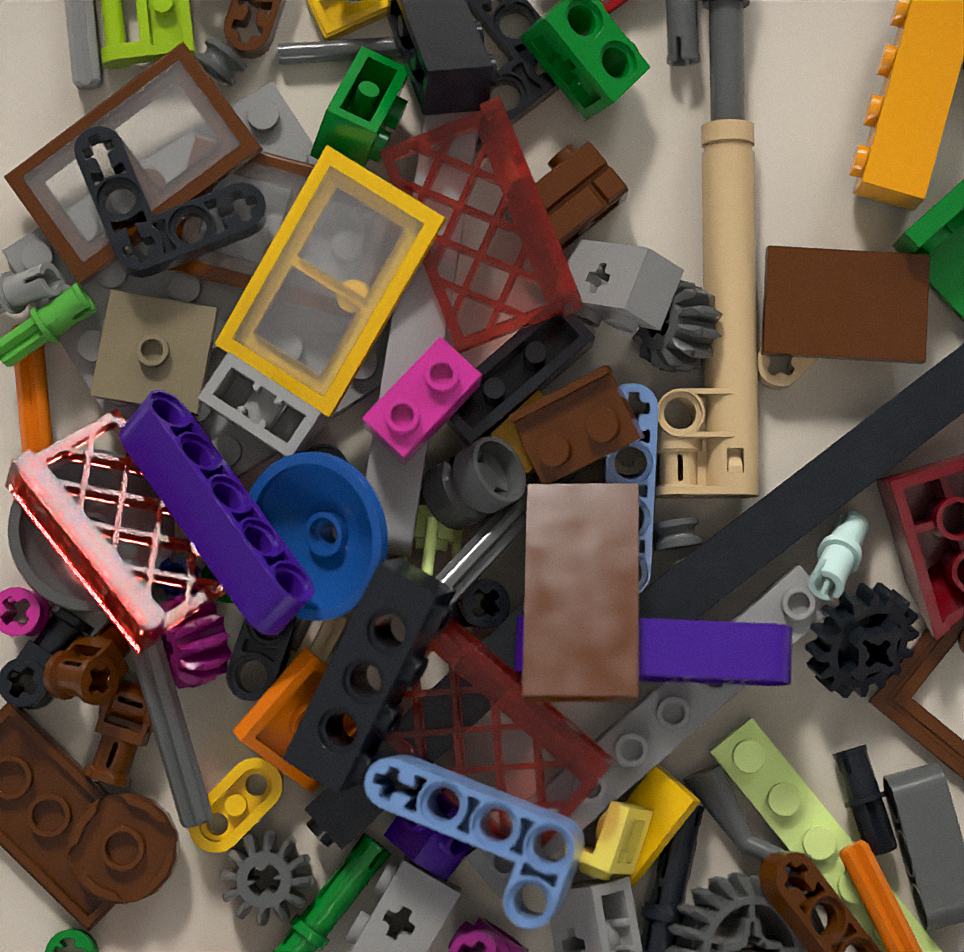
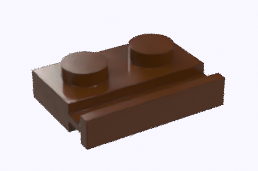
[509,365,645,484]

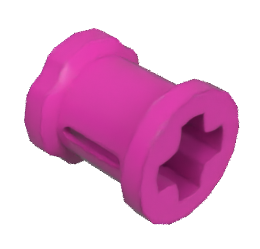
[0,587,51,637]

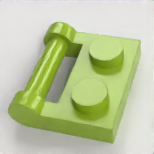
[101,0,197,69]

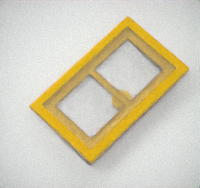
[214,145,447,417]

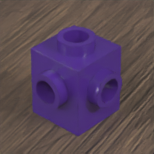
[383,783,472,882]

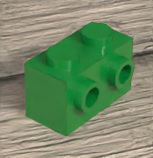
[310,46,408,168]

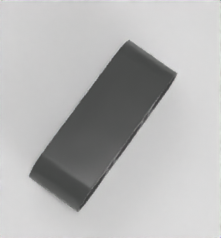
[883,762,964,932]

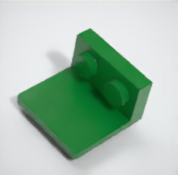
[892,179,964,321]

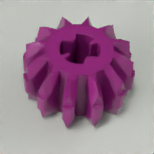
[153,592,232,689]

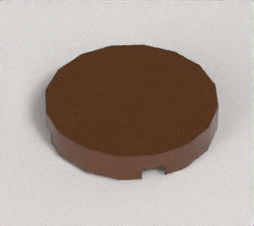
[68,792,180,904]

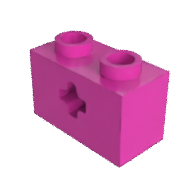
[362,336,482,465]

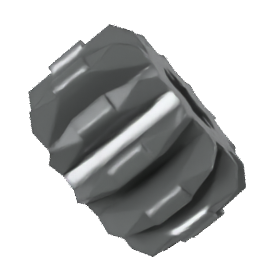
[632,280,723,373]
[219,830,314,926]

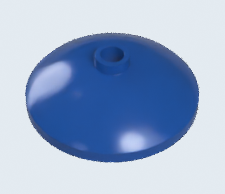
[249,452,388,621]

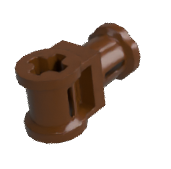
[43,608,131,706]
[83,676,154,788]

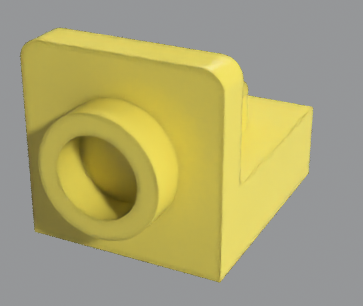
[564,801,654,881]

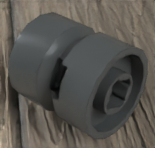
[422,436,526,530]

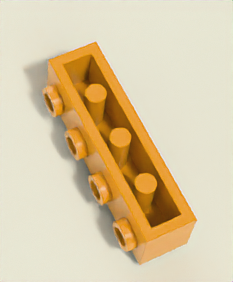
[849,0,964,211]

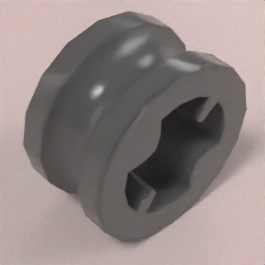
[194,37,247,87]
[653,517,702,551]

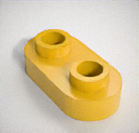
[189,757,284,853]

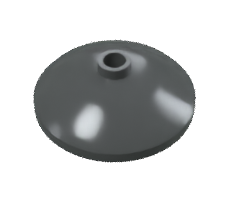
[8,449,175,613]

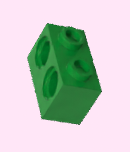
[519,0,651,120]

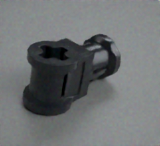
[0,604,95,710]

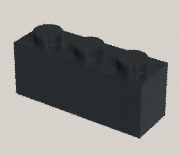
[387,0,498,116]
[446,297,595,446]

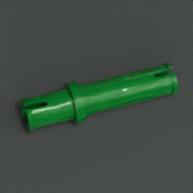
[273,833,391,952]

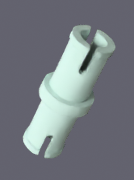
[808,510,870,600]

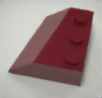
[876,453,964,640]

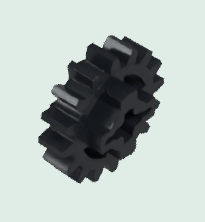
[805,582,920,698]

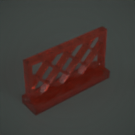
[379,96,583,354]
[5,408,226,654]
[383,617,618,849]

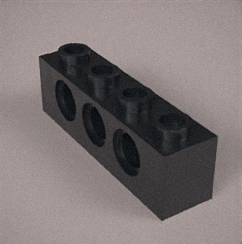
[283,557,457,794]

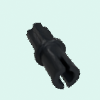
[832,744,897,856]

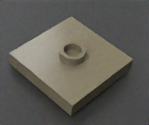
[90,289,219,416]

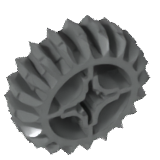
[665,872,808,952]

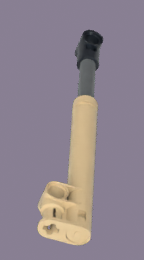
[654,0,759,499]

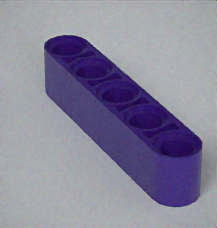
[119,390,314,635]
[514,615,792,686]

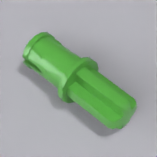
[0,282,98,367]

